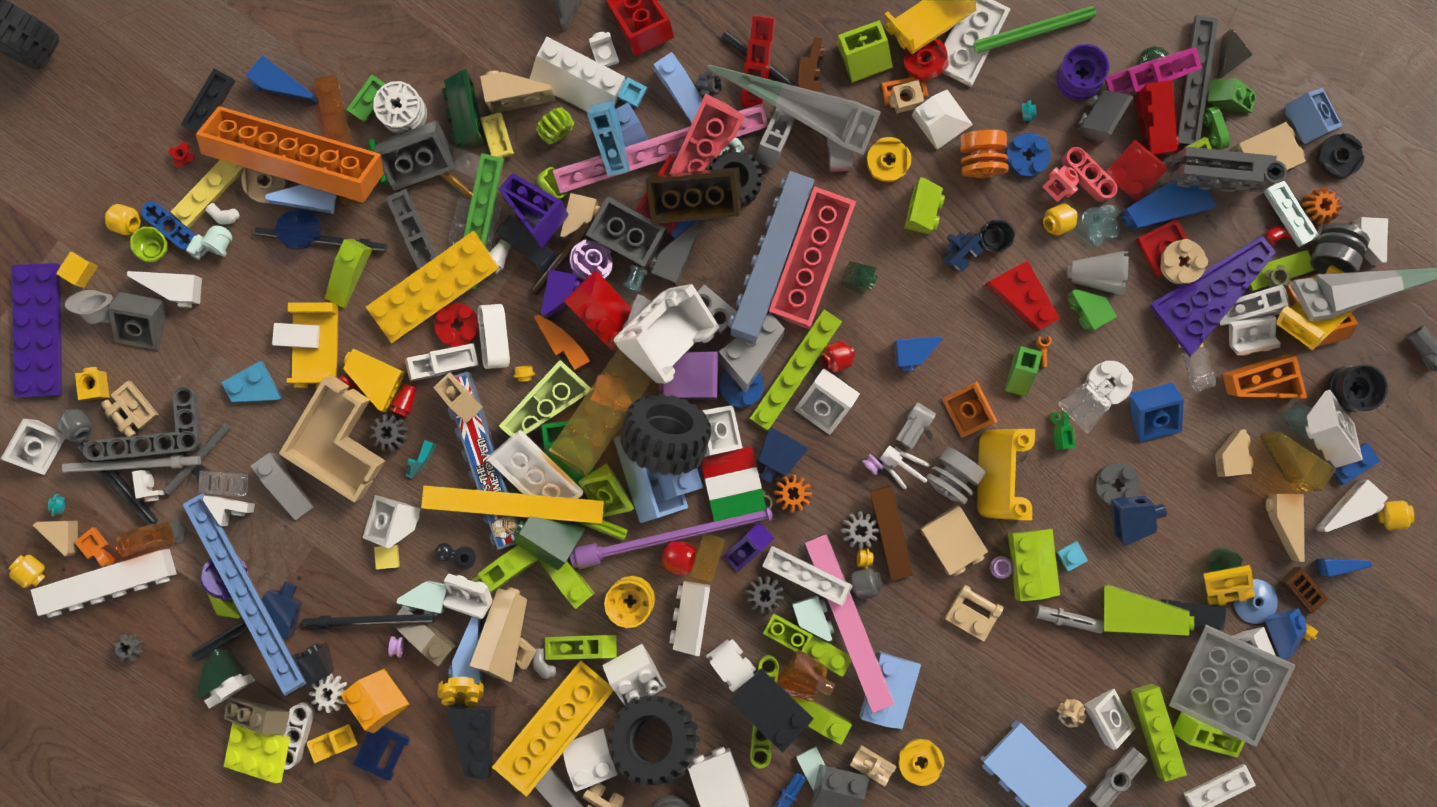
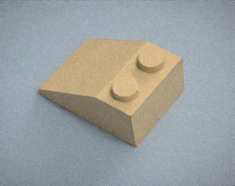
[480,71,556,114]

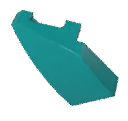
[406,440,437,479]

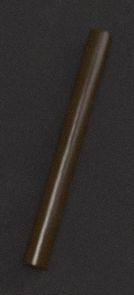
[530,222,590,295]

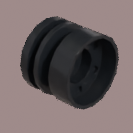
[1324,364,1388,412]

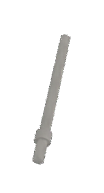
[62,455,201,473]

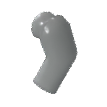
[533,648,556,679]

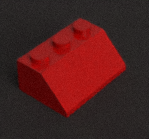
[564,270,631,351]

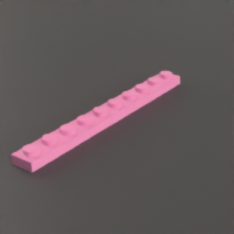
[553,104,768,193]

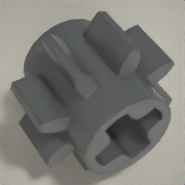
[696,71,723,98]
[113,634,144,662]

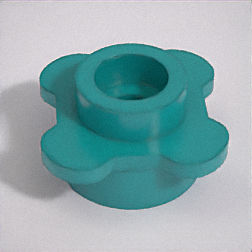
[48,494,65,517]

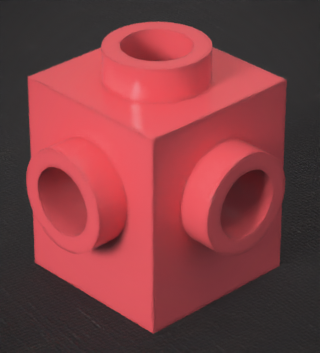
[1042,164,1081,202]

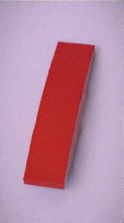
[741,14,776,108]

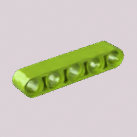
[750,654,779,768]

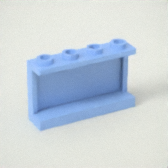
[980,719,1087,807]

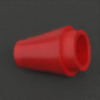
[390,384,417,418]

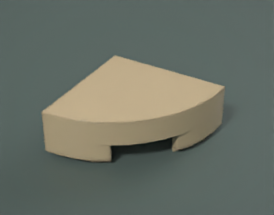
[516,638,537,669]

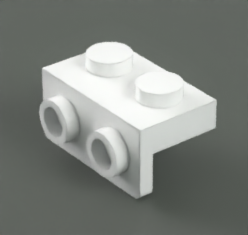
[1229,314,1281,355]
[443,574,493,619]

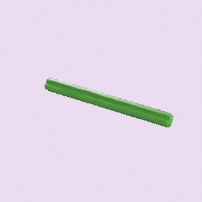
[973,6,1097,53]

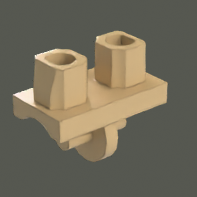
[850,745,896,786]
[582,783,624,807]

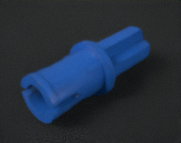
[772,773,806,807]

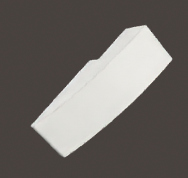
[405,343,479,382]

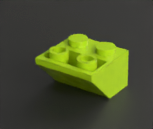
[836,20,893,83]

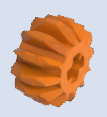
[1301,187,1343,225]
[774,475,812,513]

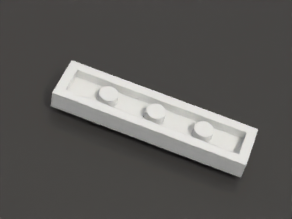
[763,546,853,606]

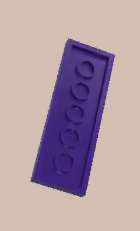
[12,263,62,398]

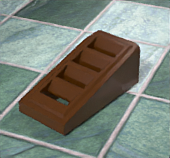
[1280,566,1328,614]

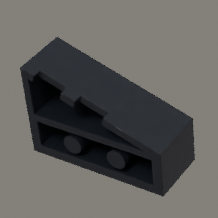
[446,704,496,779]

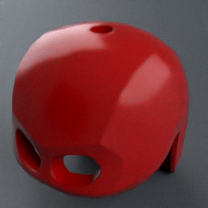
[661,541,696,575]

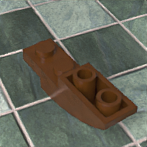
[797,37,825,130]

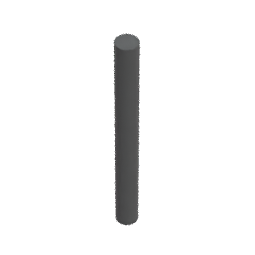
[163,423,231,495]

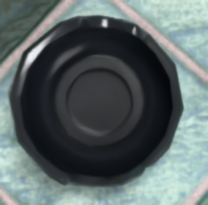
[978,219,1015,253]

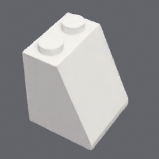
[688,747,750,807]

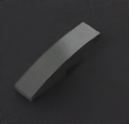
[385,189,437,270]

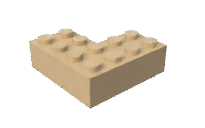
[279,376,385,503]

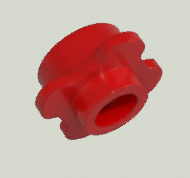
[168,142,195,168]

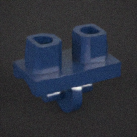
[942,232,984,272]

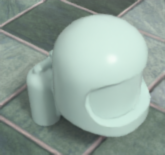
[186,225,232,260]

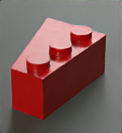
[1133,80,1179,158]
[984,260,1060,332]

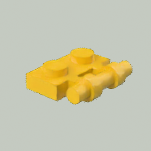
[1203,565,1255,606]

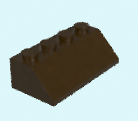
[646,167,742,224]

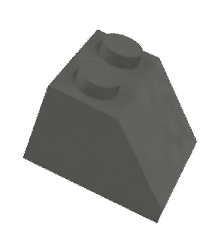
[1077,90,1133,145]
[108,292,166,350]
[810,764,869,807]

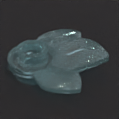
[1082,204,1121,246]

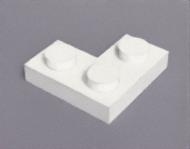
[205,674,255,708]

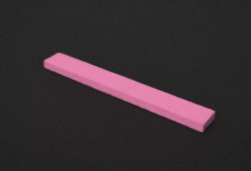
[805,535,895,713]

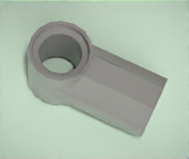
[896,402,936,449]

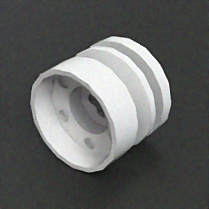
[374,81,427,135]

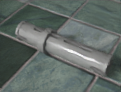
[1035,605,1104,634]

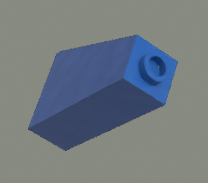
[1121,183,1217,231]

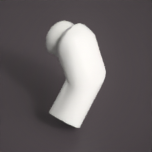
[205,203,240,225]

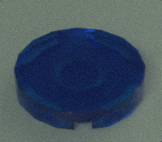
[275,209,321,250]

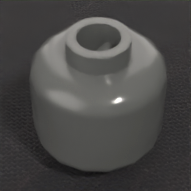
[57,409,93,442]
[848,568,882,600]

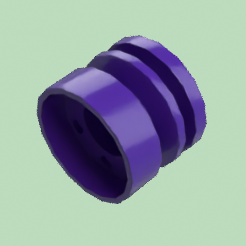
[1056,44,1110,101]

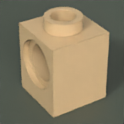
[888,80,924,114]

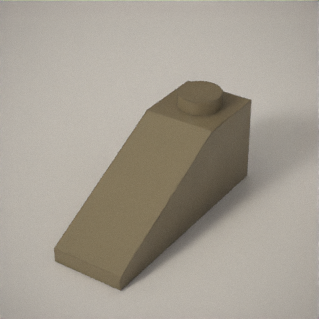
[392,608,457,666]

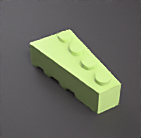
[499,360,593,437]

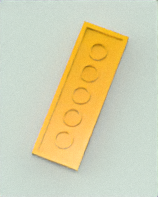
[366,231,500,343]
[492,660,614,797]

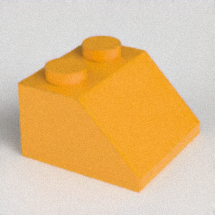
[340,669,410,733]

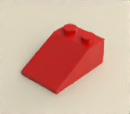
[605,0,674,57]

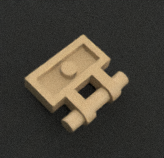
[101,381,159,437]

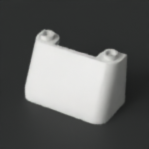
[614,284,720,384]

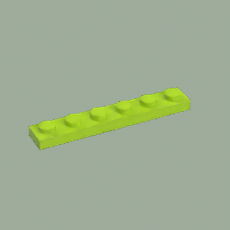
[750,309,842,431]

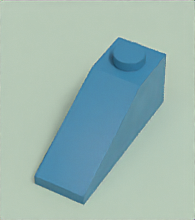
[587,100,630,177]

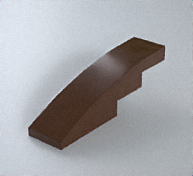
[870,485,913,581]

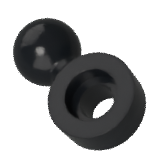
[435,543,476,569]

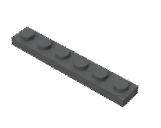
[1176,15,1218,146]

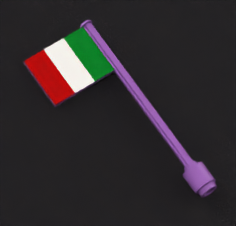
[570,446,772,569]

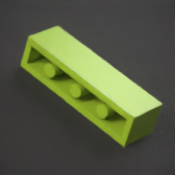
[1130,684,1187,782]

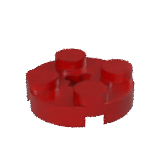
[904,39,949,83]
[435,303,479,347]

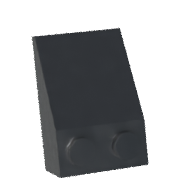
[730,668,814,753]

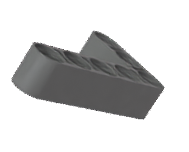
[83,387,202,461]

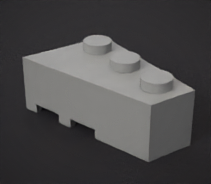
[718,313,785,393]

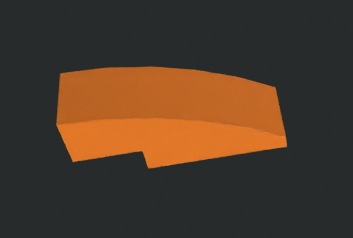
[534,315,591,372]

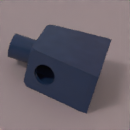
[758,427,808,483]
[1111,495,1167,546]
[262,581,302,639]

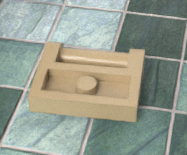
[944,584,1004,641]

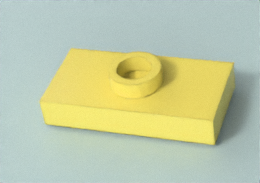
[480,112,514,158]

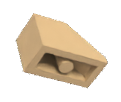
[560,193,601,241]
[433,372,483,423]

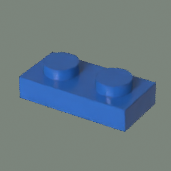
[1328,443,1380,485]

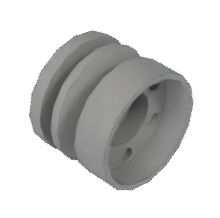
[926,447,986,505]

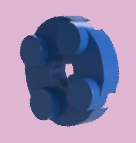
[1005,133,1051,178]
[719,370,764,408]

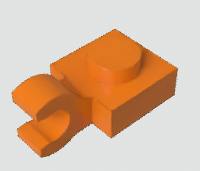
[75,527,115,567]

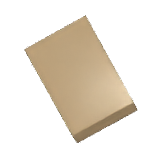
[33,521,78,556]

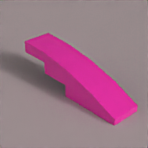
[1105,47,1202,94]

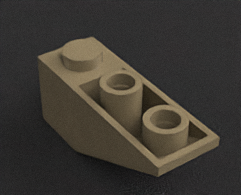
[224,697,290,735]

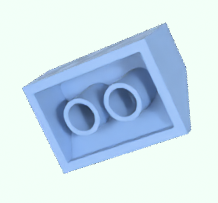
[859,651,921,729]

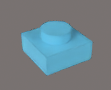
[618,78,648,108]
[1056,541,1088,571]

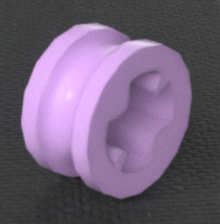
[862,454,884,475]
[388,636,404,658]

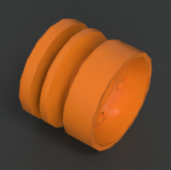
[960,130,1009,178]

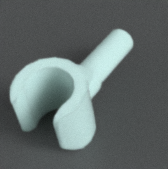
[719,138,744,156]

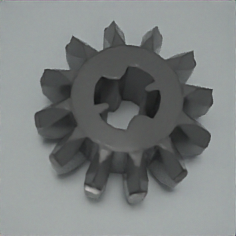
[369,414,408,452]
[746,576,784,614]

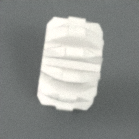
[309,674,347,713]

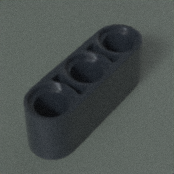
[496,215,557,273]
[1161,599,1227,631]

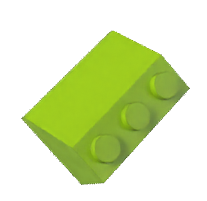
[1008,529,1060,601]

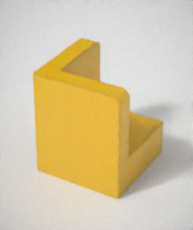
[56,252,98,288]

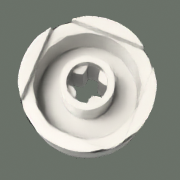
[706,639,756,692]

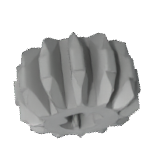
[841,511,879,550]

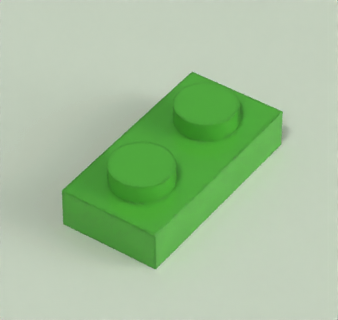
[346,75,385,124]

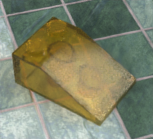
[1260,431,1336,493]

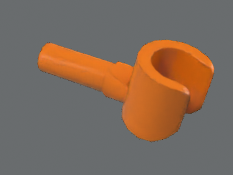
[1036,335,1052,367]

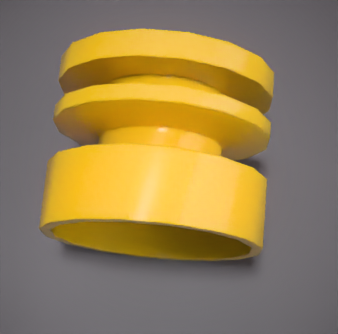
[604,576,655,628]

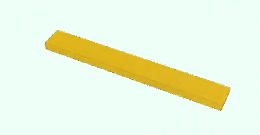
[421,486,604,524]

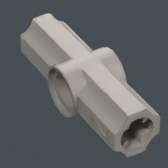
[1088,746,1148,807]

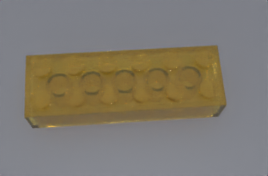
[548,348,652,477]

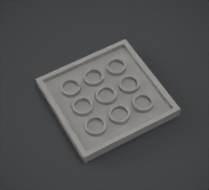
[1169,625,1295,747]

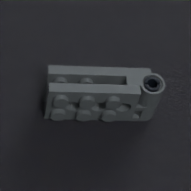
[1170,147,1287,192]

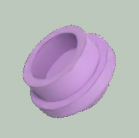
[990,556,1013,579]

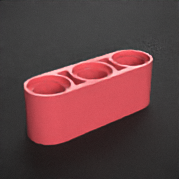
[1061,147,1117,203]

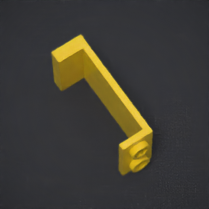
[885,0,977,54]
[1276,264,1357,350]
[287,303,338,388]

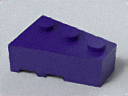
[499,173,569,248]

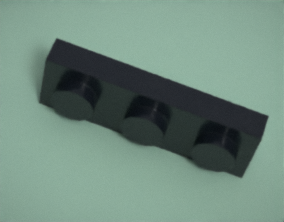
[181,68,235,133]

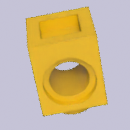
[75,367,110,401]

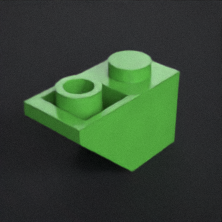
[1208,78,1256,113]
[1067,289,1117,332]
[1005,346,1042,397]

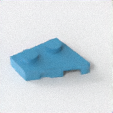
[221,361,283,402]

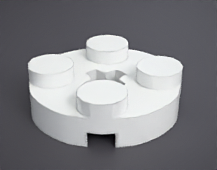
[1086,361,1133,405]

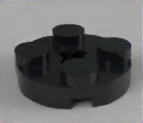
[1316,133,1365,179]

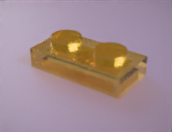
[691,534,725,582]

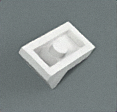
[203,496,255,526]

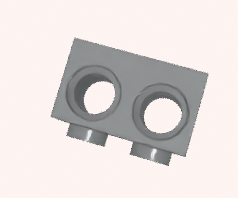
[697,284,737,335]

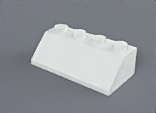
[530,37,626,112]

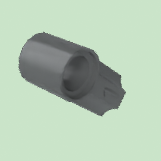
[1407,326,1437,372]

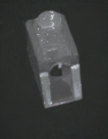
[1057,379,1115,434]

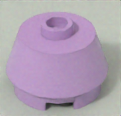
[570,240,613,282]

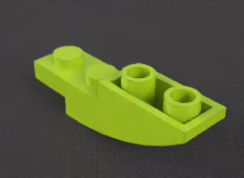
[471,545,539,595]
[763,614,852,677]

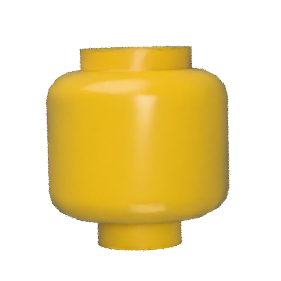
[1043,203,1078,236]
[105,204,141,236]
[1377,500,1414,531]
[8,555,45,588]

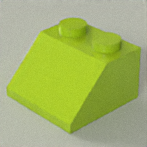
[904,177,945,234]

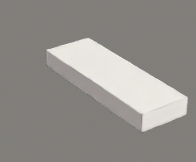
[1183,764,1256,807]

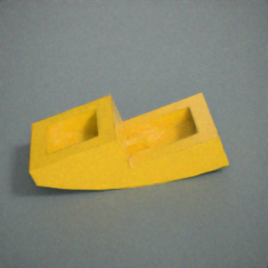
[306,724,358,763]

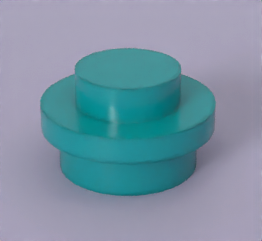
[1022,100,1037,123]

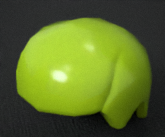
[536,167,568,200]
[130,227,168,263]

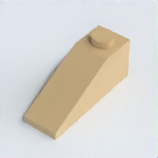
[1266,494,1305,562]

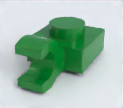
[1050,411,1076,450]

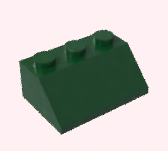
[442,69,485,149]

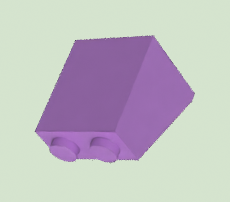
[659,352,718,400]

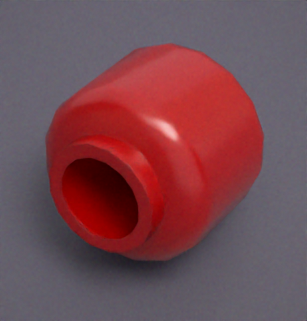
[820,341,855,373]

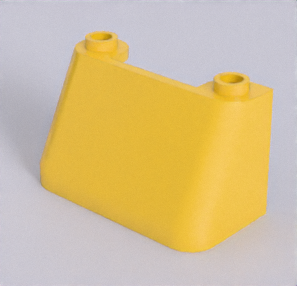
[977,429,1035,521]

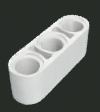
[477,304,510,369]
[284,702,315,770]

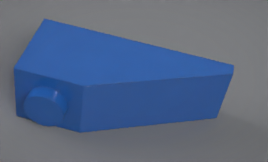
[246,55,319,104]

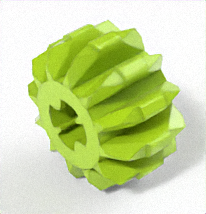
[536,107,574,145]

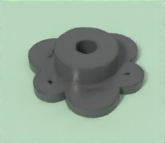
[160,520,186,545]

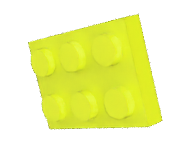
[224,722,290,783]

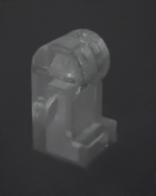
[1181,347,1216,392]

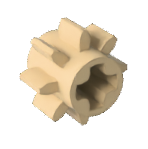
[1057,699,1087,727]

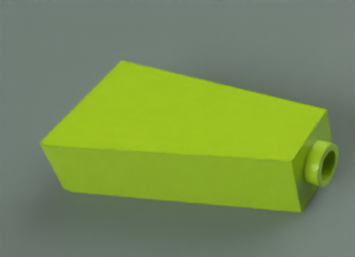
[1104,585,1194,636]

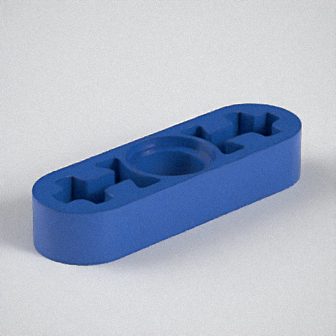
[141,202,197,250]

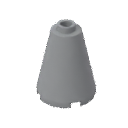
[1067,251,1128,295]

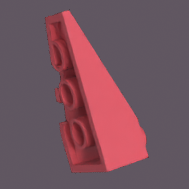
[669,94,745,174]

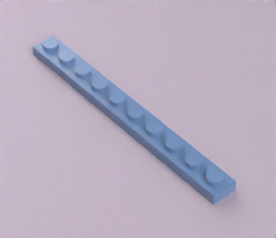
[182,493,306,696]

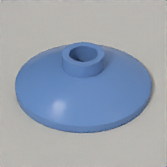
[1233,579,1278,624]

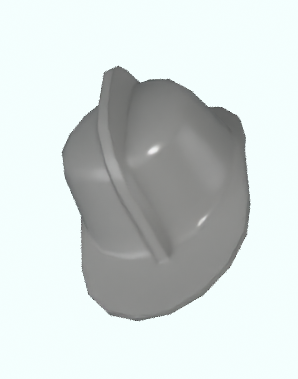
[65,290,113,324]

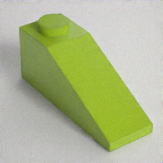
[325,239,372,308]
[539,559,595,609]
[545,635,617,660]
[788,689,852,745]
[1173,712,1245,758]

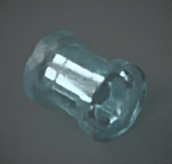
[622,265,648,293]

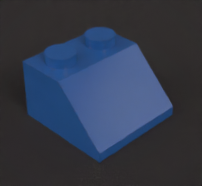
[1130,382,1184,442]

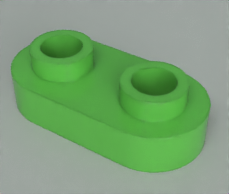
[1203,106,1230,150]

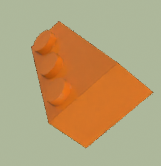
[1222,354,1307,398]

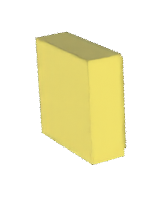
[374,545,400,569]

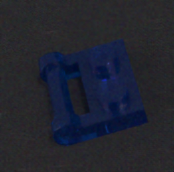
[353,726,410,781]

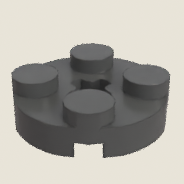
[1094,463,1141,507]

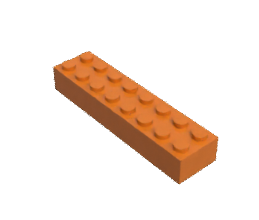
[196,106,383,203]

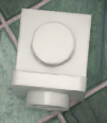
[589,32,619,67]
[132,470,166,502]

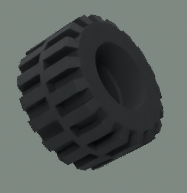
[708,149,762,208]

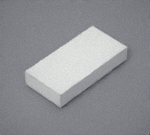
[272,323,320,349]

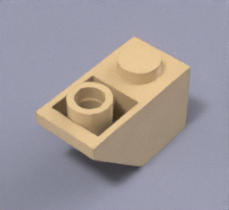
[1215,429,1253,477]

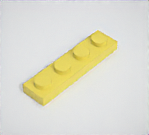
[171,160,246,228]

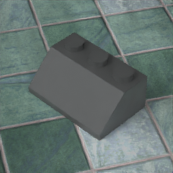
[374,120,454,191]
[586,196,667,267]

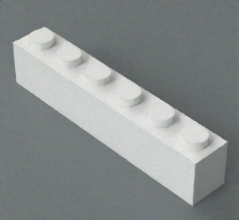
[31,549,177,618]

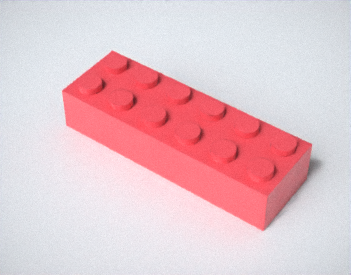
[768,186,856,329]

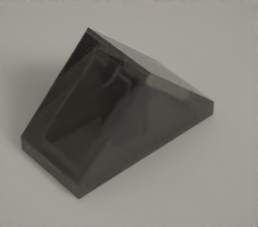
[1216,30,1253,79]

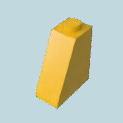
[343,349,406,412]

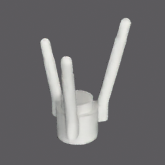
[879,445,930,489]

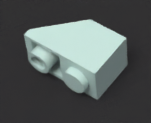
[397,581,449,616]
[792,595,834,641]

